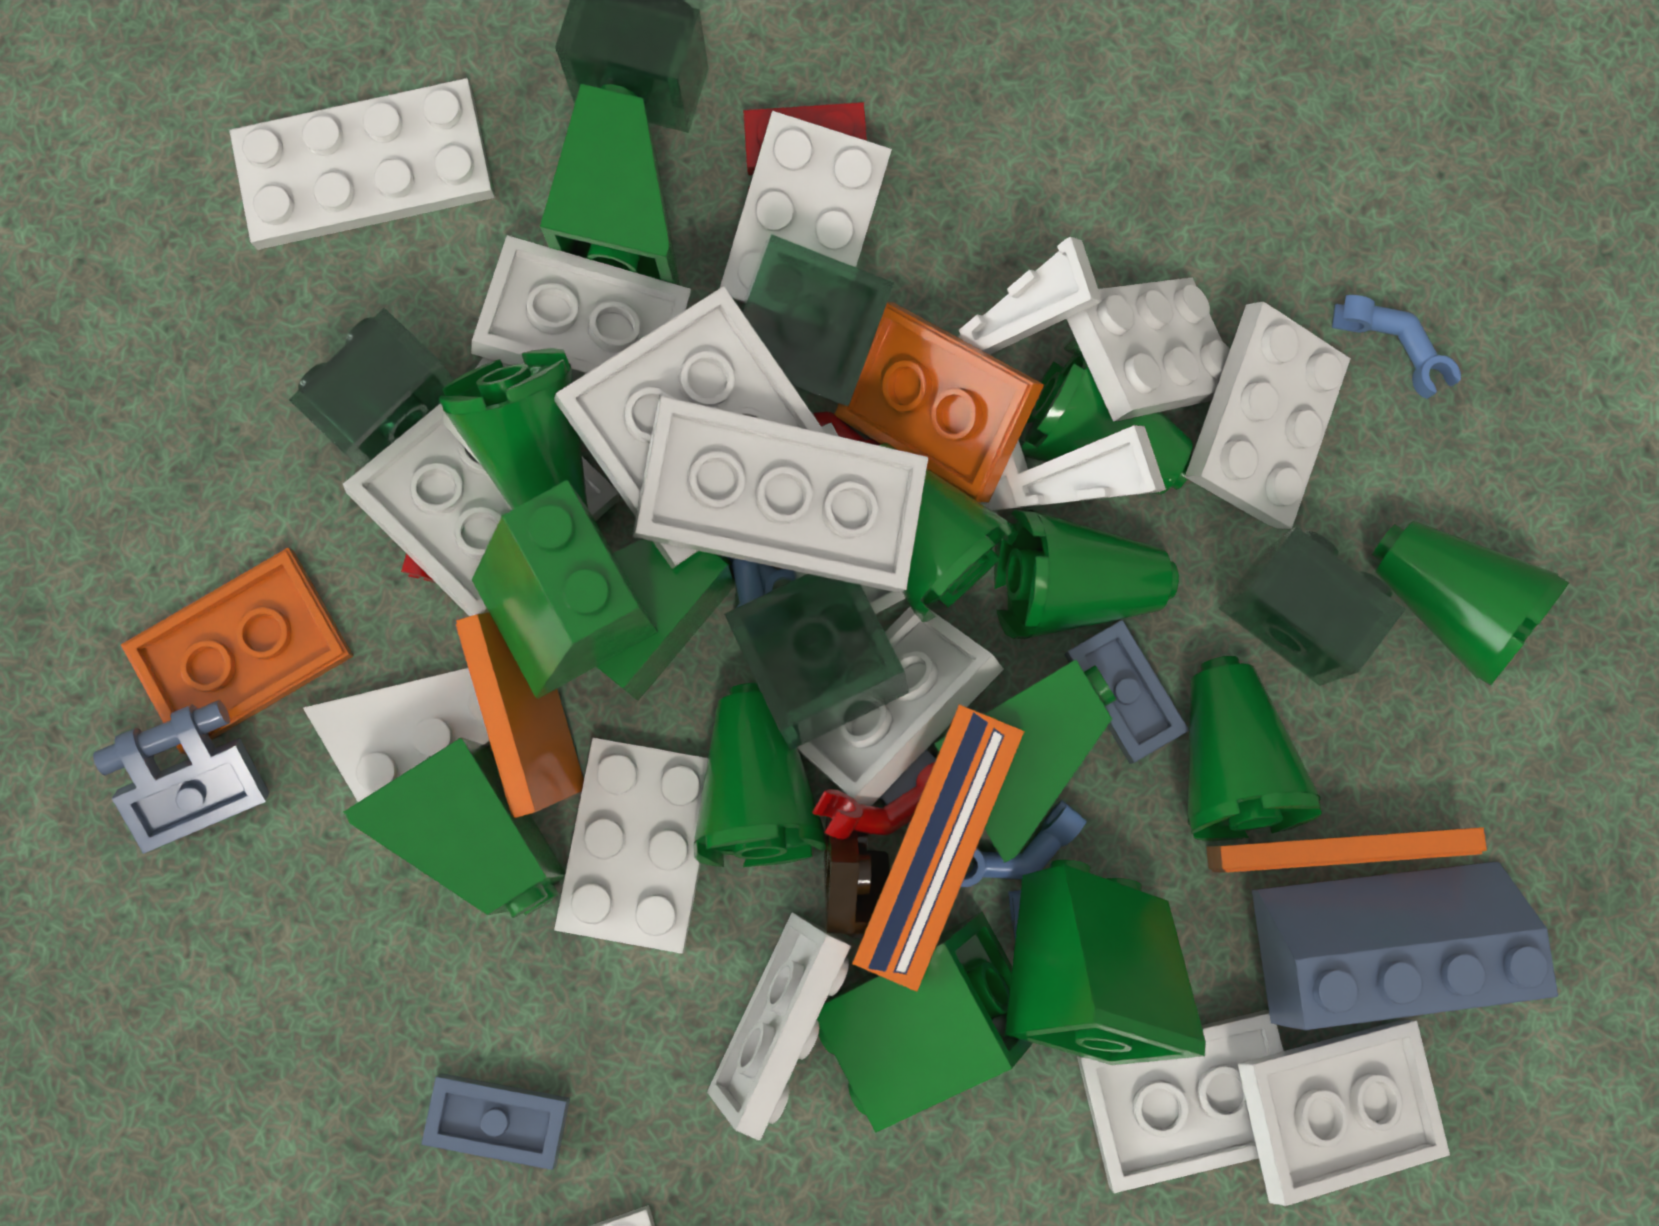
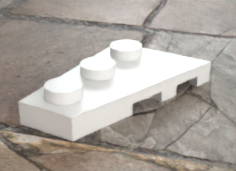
[303,668,490,802]

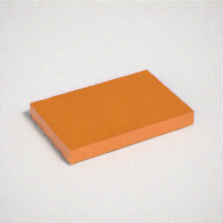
[834,301,1044,502]
[121,548,353,754]
[456,612,584,818]

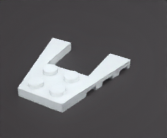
[958,237,1166,511]

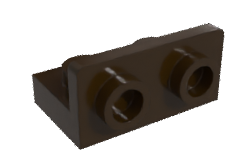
[823,816,890,938]

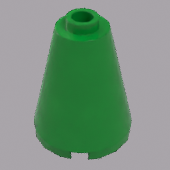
[1019,339,1193,495]
[439,348,588,510]
[869,443,1019,622]
[994,509,1179,639]
[1372,521,1569,686]
[1187,656,1322,841]
[693,683,827,867]

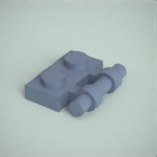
[93,700,269,854]

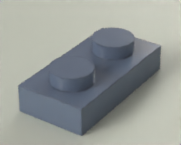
[1064,620,1189,764]
[421,1073,570,1170]

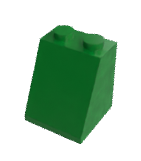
[540,84,680,286]
[472,480,658,699]
[596,539,735,701]
[934,660,1117,863]
[343,737,566,918]
[1005,859,1206,1065]
[817,911,1033,1133]

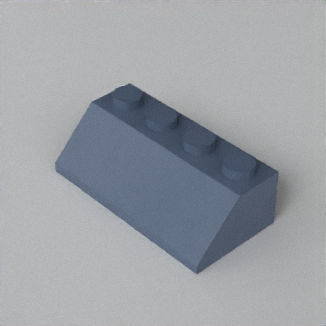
[1252,862,1559,1030]

